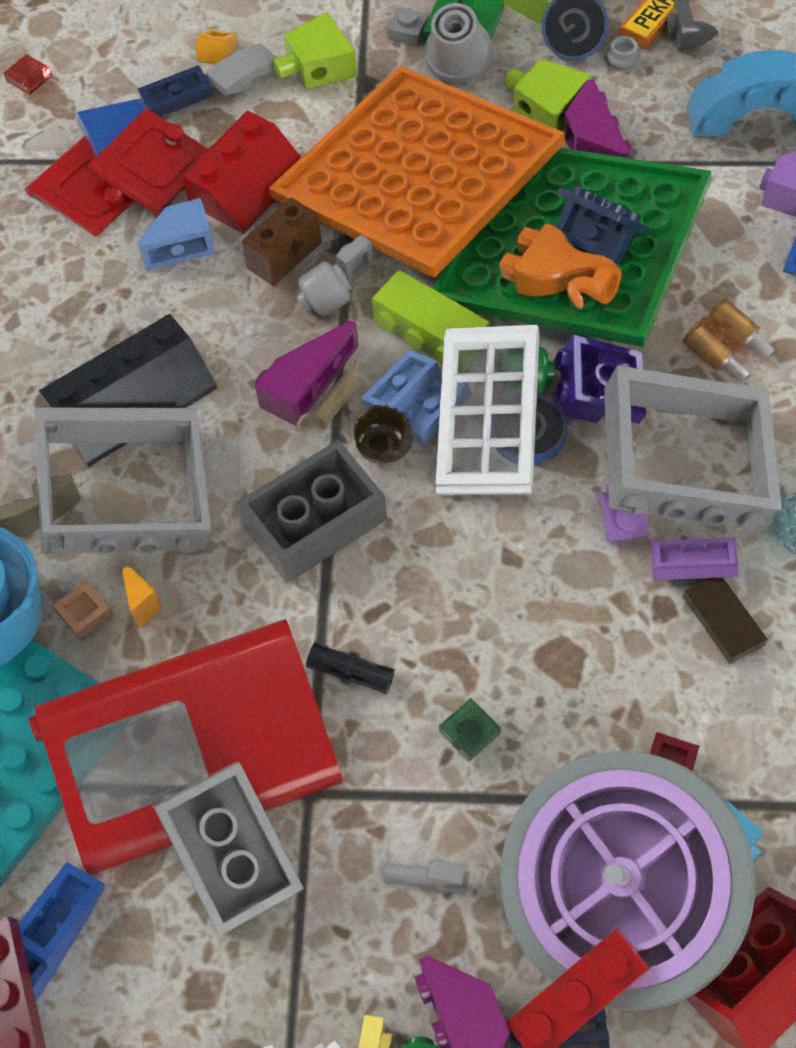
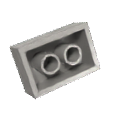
[153,762,304,937]

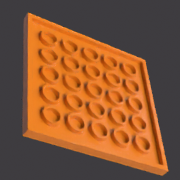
[269,65,565,278]

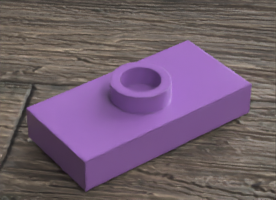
[651,537,738,580]

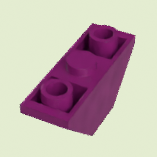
[564,79,632,159]
[414,956,509,1048]

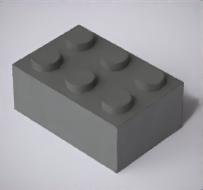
[236,440,387,583]

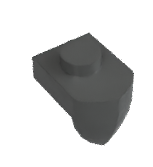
[667,0,718,50]

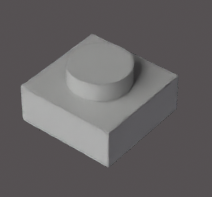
[387,7,429,46]
[335,235,374,284]

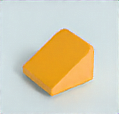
[196,29,238,64]
[122,566,162,628]

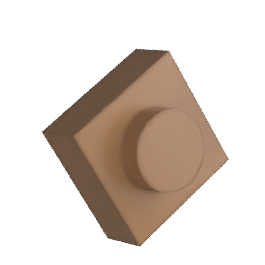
[52,580,113,640]

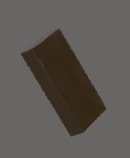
[683,578,768,664]

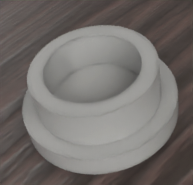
[607,36,640,68]

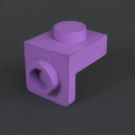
[596,484,649,542]

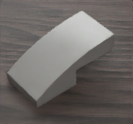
[205,43,278,96]

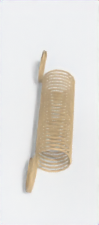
[296,358,361,432]

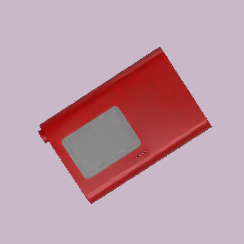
[29,618,343,876]

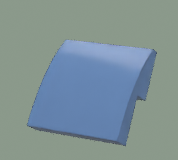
[361,349,473,445]

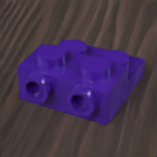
[554,335,646,424]

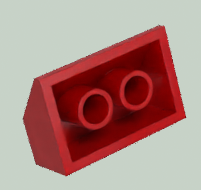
[182,110,301,234]
[686,886,796,1048]

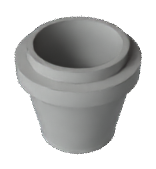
[425,3,492,84]

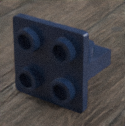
[556,186,650,265]

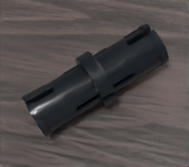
[306,642,395,695]

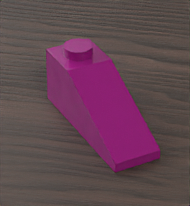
[255,320,359,426]

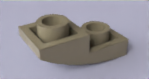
[0,473,81,537]

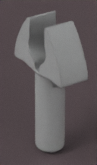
[382,859,470,893]

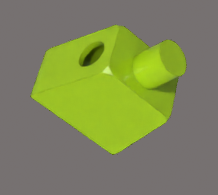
[272,12,357,89]
[504,60,591,131]

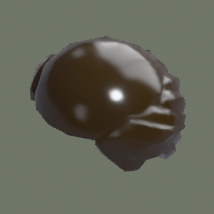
[354,404,413,463]

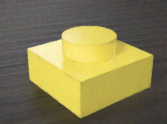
[359,1015,393,1048]

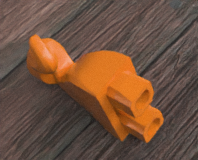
[499,223,621,309]

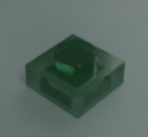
[439,698,501,762]

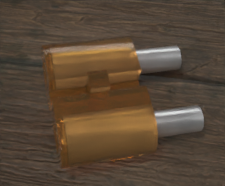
[682,298,775,383]

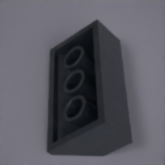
[38,313,217,467]

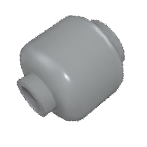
[296,262,353,317]

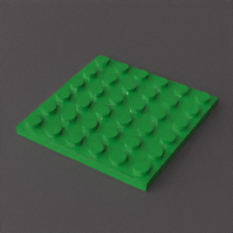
[432,148,711,347]

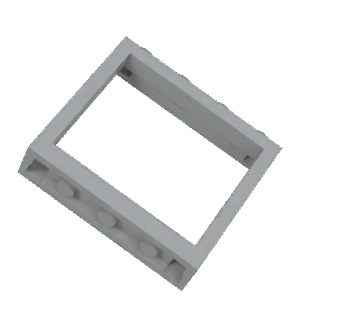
[604,365,782,531]
[35,407,211,556]

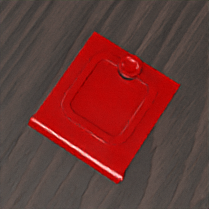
[87,108,208,217]
[25,136,134,237]

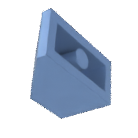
[138,198,215,271]

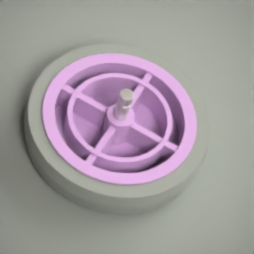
[500,751,755,1011]

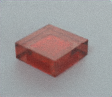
[3,54,52,95]

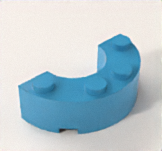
[687,50,796,137]
[0,527,44,666]

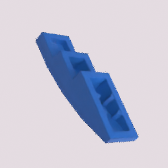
[19,862,105,1001]

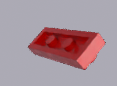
[505,928,651,1048]

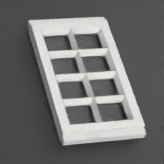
[436,325,539,495]

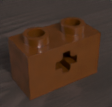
[242,197,322,287]

